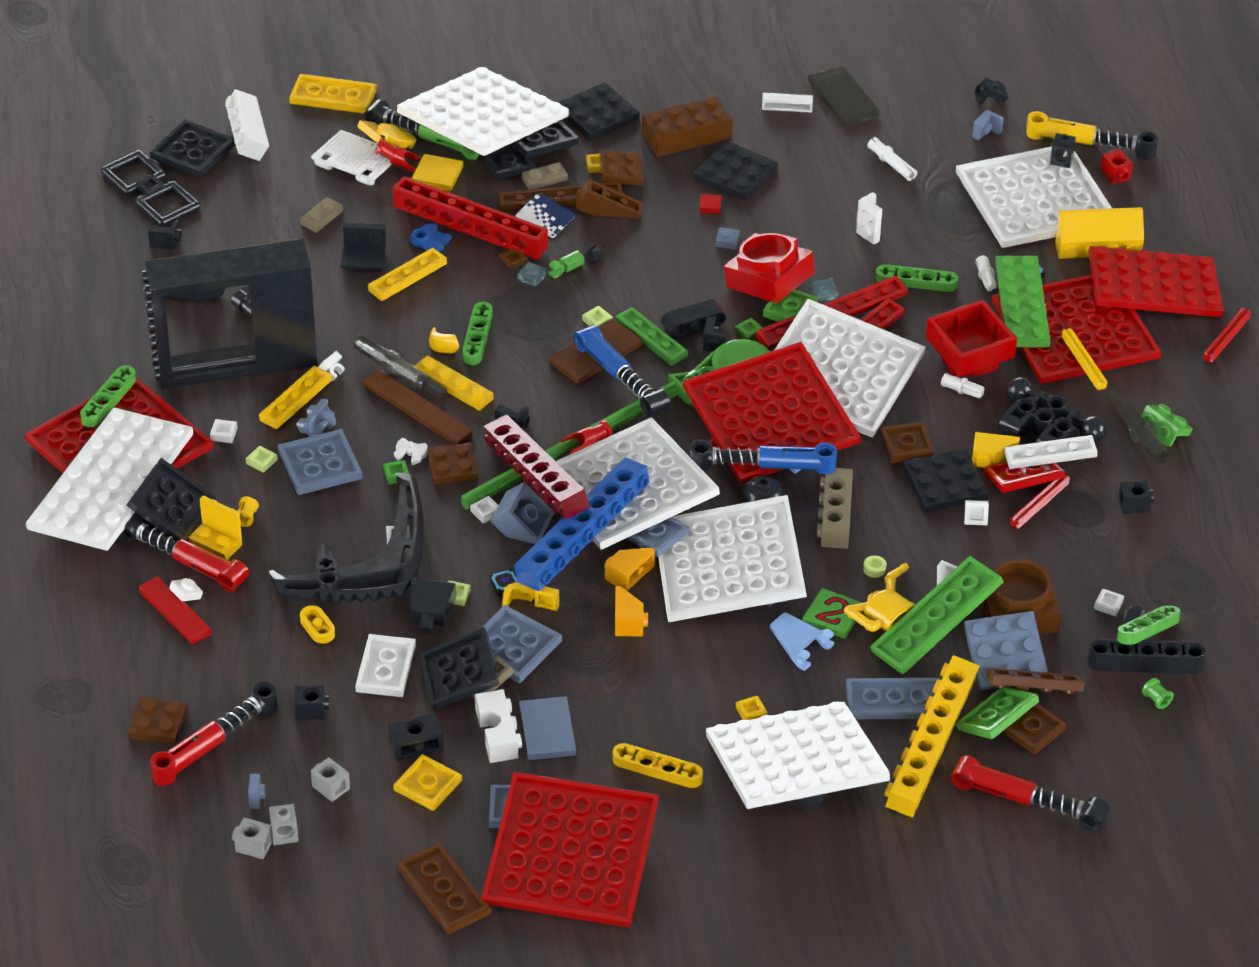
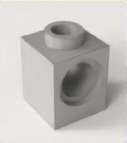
[311,757,350,802]
[269,804,298,845]
[232,818,273,859]

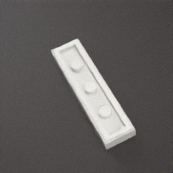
[1004,435,1097,469]

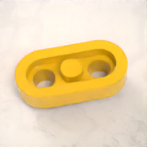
[300,606,335,644]

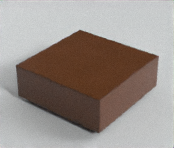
[499,249,529,270]

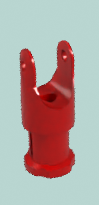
[374,138,421,173]
[561,420,613,455]

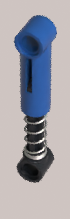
[573,325,671,417]
[690,440,837,475]

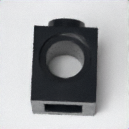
[1050,133,1076,168]
[1118,480,1154,514]
[294,685,329,720]

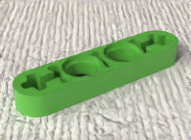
[875,265,958,292]
[463,302,493,365]
[80,365,136,427]
[1117,605,1180,645]

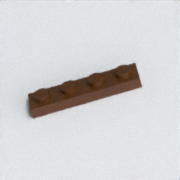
[986,667,1085,694]

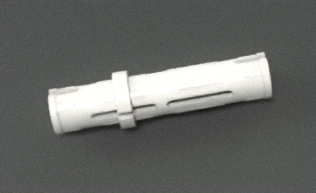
[868,137,917,181]

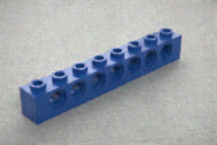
[514,457,650,591]

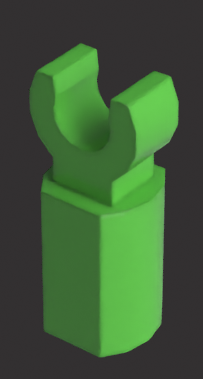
[549,251,584,278]

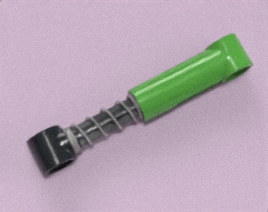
[364,99,480,160]

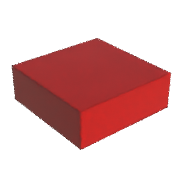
[699,194,721,214]

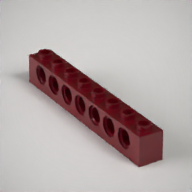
[484,415,590,520]

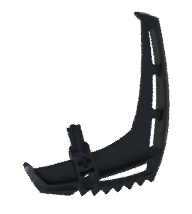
[269,473,424,604]

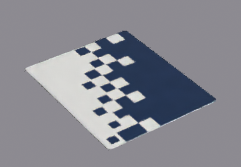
[515,193,576,238]

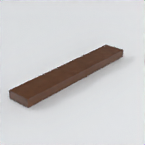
[498,182,623,212]
[363,369,473,445]

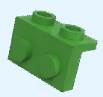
[1137,404,1193,446]

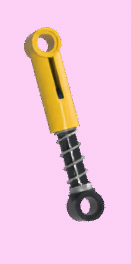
[1026,111,1158,160]

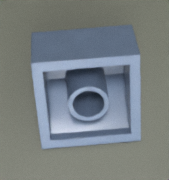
[491,482,555,544]

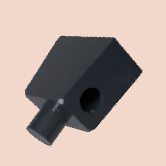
[411,578,457,634]

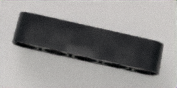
[1087,639,1206,674]

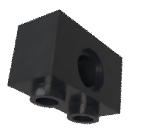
[388,713,444,761]

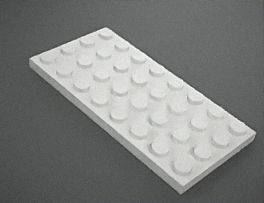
[26,408,193,551]

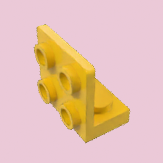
[188,496,242,560]

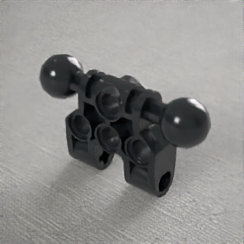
[998,376,1107,443]

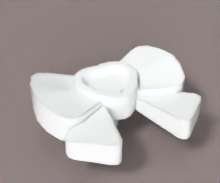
[394,438,427,465]

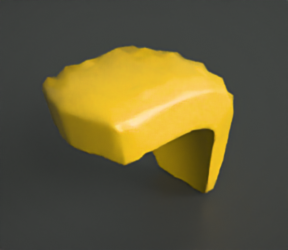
[429,327,459,354]
[502,582,535,607]

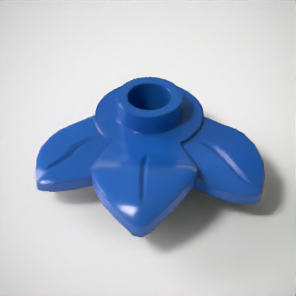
[410,223,452,252]

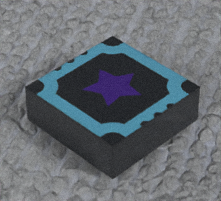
[490,569,517,596]

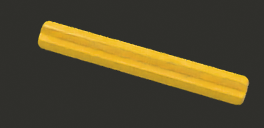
[1061,328,1107,390]

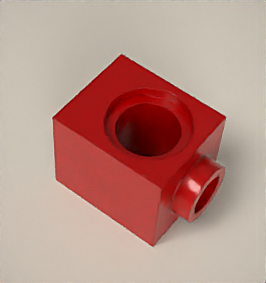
[1100,149,1133,184]

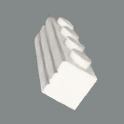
[762,93,813,113]

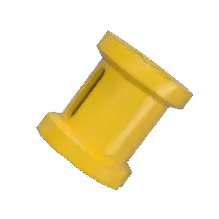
[237,496,259,527]

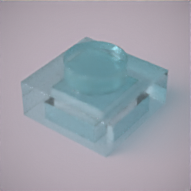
[518,262,547,287]
[812,278,838,301]

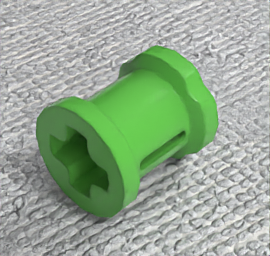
[1142,678,1174,709]

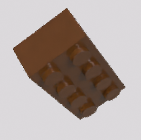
[642,96,733,157]

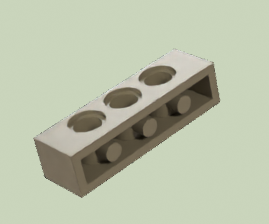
[817,468,853,549]

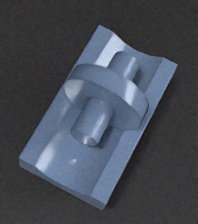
[297,399,336,437]

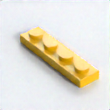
[368,248,447,301]
[413,355,494,411]
[259,366,332,429]

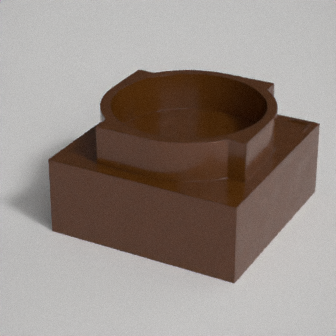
[980,558,1062,635]

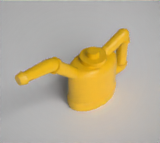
[844,563,915,632]

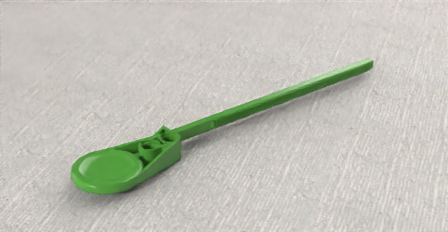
[461,339,770,510]

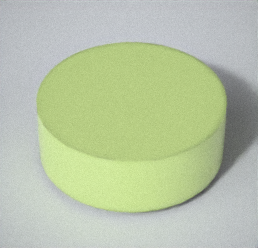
[863,556,887,578]

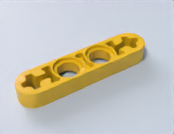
[612,743,703,788]

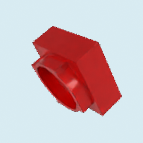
[724,233,815,303]
[926,300,1017,377]

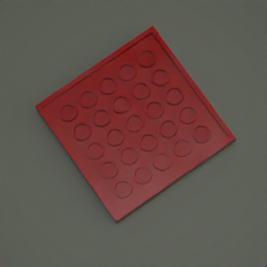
[992,275,1162,384]
[682,341,861,484]
[25,377,214,473]
[481,772,659,928]

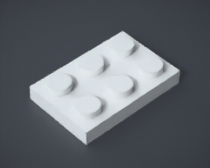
[355,634,416,697]

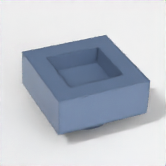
[715,227,740,250]
[248,774,266,809]

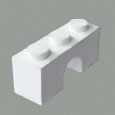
[475,689,522,763]

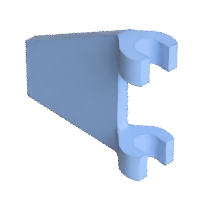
[770,612,834,671]

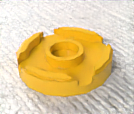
[376,123,416,149]

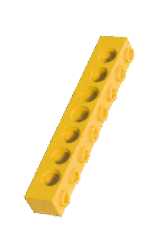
[884,655,980,818]

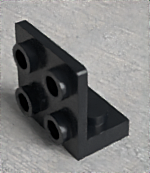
[340,222,387,270]

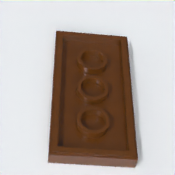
[549,319,642,385]
[397,842,491,935]

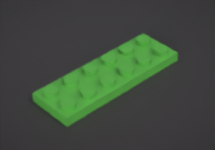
[995,256,1050,347]
[870,556,1004,674]

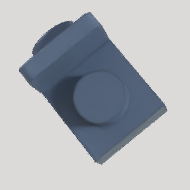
[972,110,1004,140]

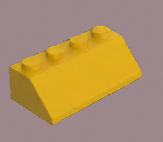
[1055,207,1144,259]

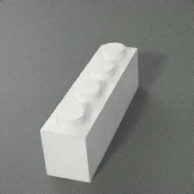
[225,89,269,161]

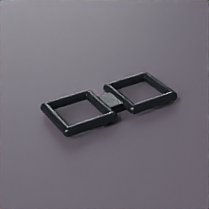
[101,150,201,226]

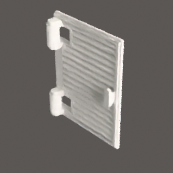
[311,130,393,186]

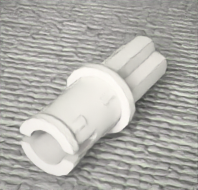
[975,256,997,291]
[941,373,985,398]

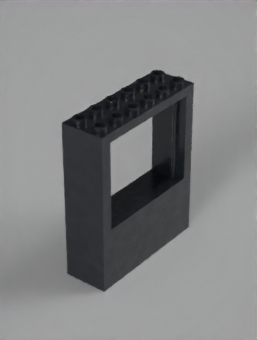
[142,239,318,389]

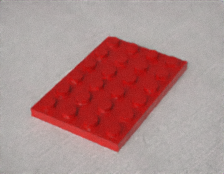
[1088,246,1224,318]

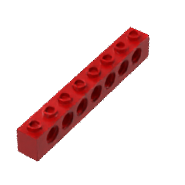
[393,176,548,260]

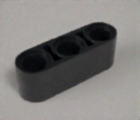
[661,299,726,339]

